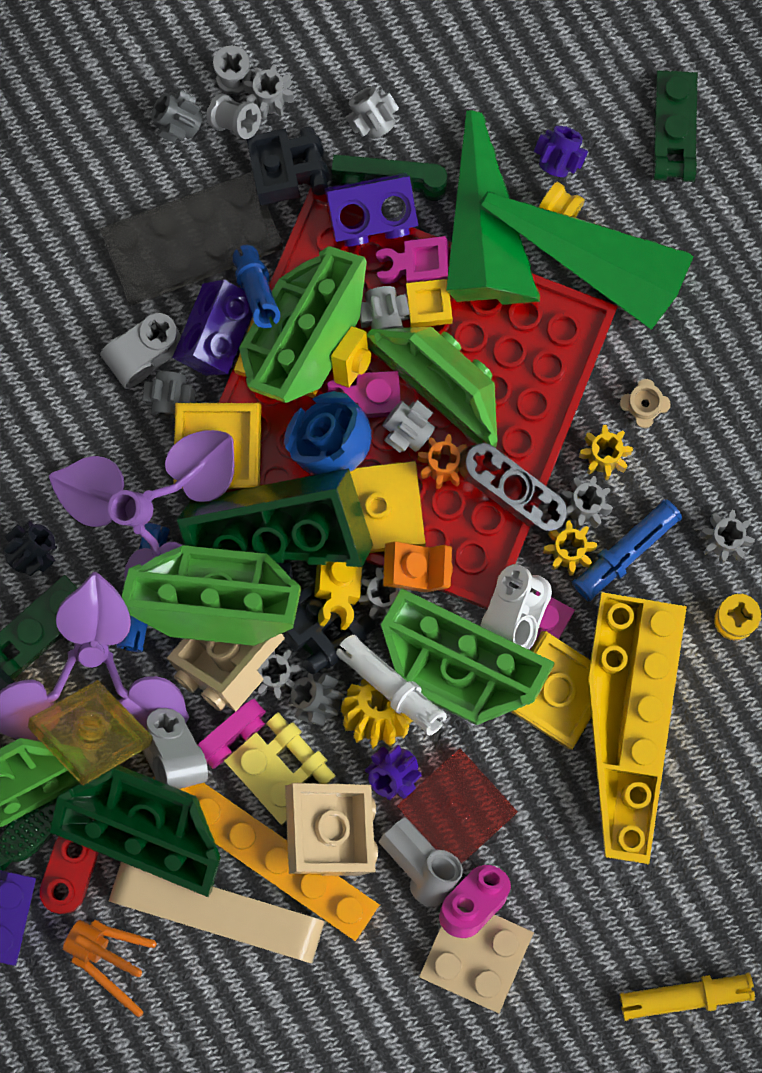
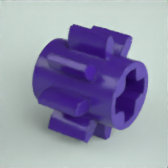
[534,126,588,177]
[365,745,422,800]

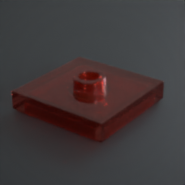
[396,748,518,864]

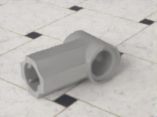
[379,817,463,907]

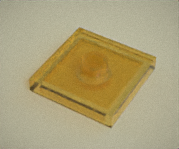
[28,680,153,786]

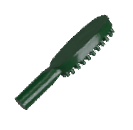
[0,797,58,871]

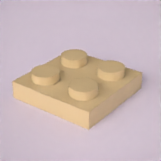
[419,907,534,1013]

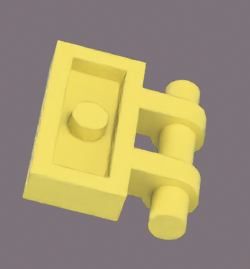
[224,712,336,826]

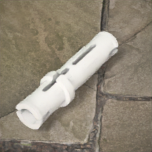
[336,635,447,735]

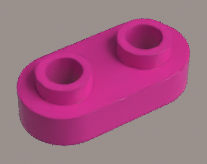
[198,699,266,769]
[439,865,511,938]

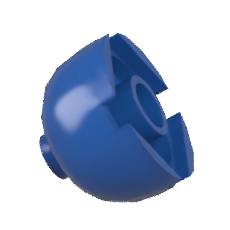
[284,391,372,475]

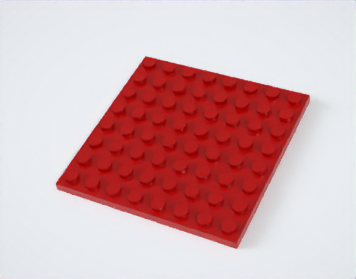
[219,188,618,610]

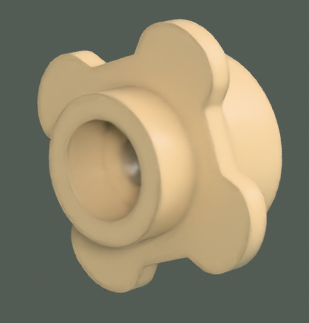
[620,379,670,428]

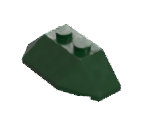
[50,764,221,897]

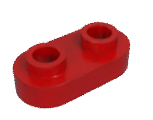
[40,836,99,914]

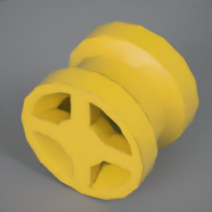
[539,181,585,218]
[714,594,761,640]

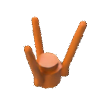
[63,920,157,1017]

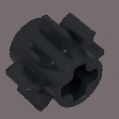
[3,521,57,576]

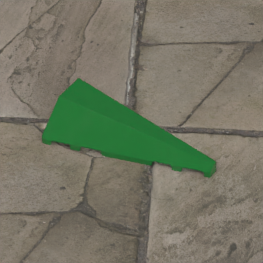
[446,110,540,305]
[479,191,693,330]

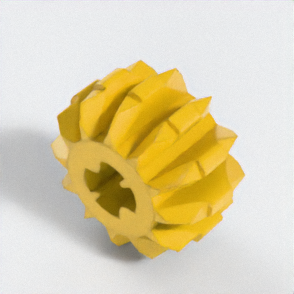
[341,678,413,749]

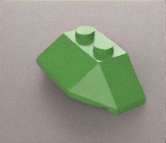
[239,246,367,403]
[367,327,497,448]
[122,546,301,646]
[381,588,555,725]
[0,738,95,828]

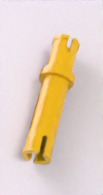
[619,973,755,1021]

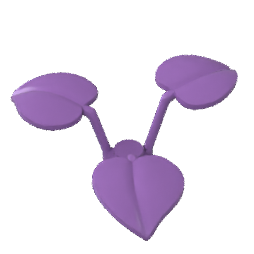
[49,430,234,581]
[0,572,189,740]

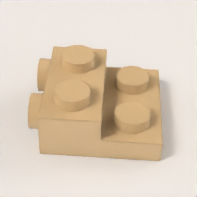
[167,633,285,712]
[285,783,378,876]

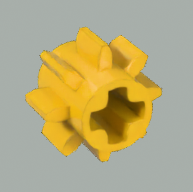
[579,425,633,480]
[543,520,597,576]

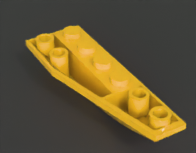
[588,592,687,864]

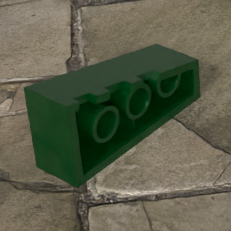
[177,468,373,567]

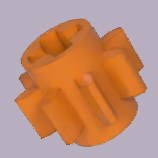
[417,434,467,489]

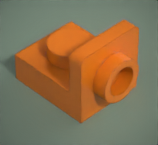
[383,541,453,593]

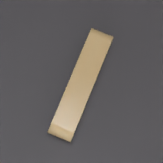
[109,862,325,963]

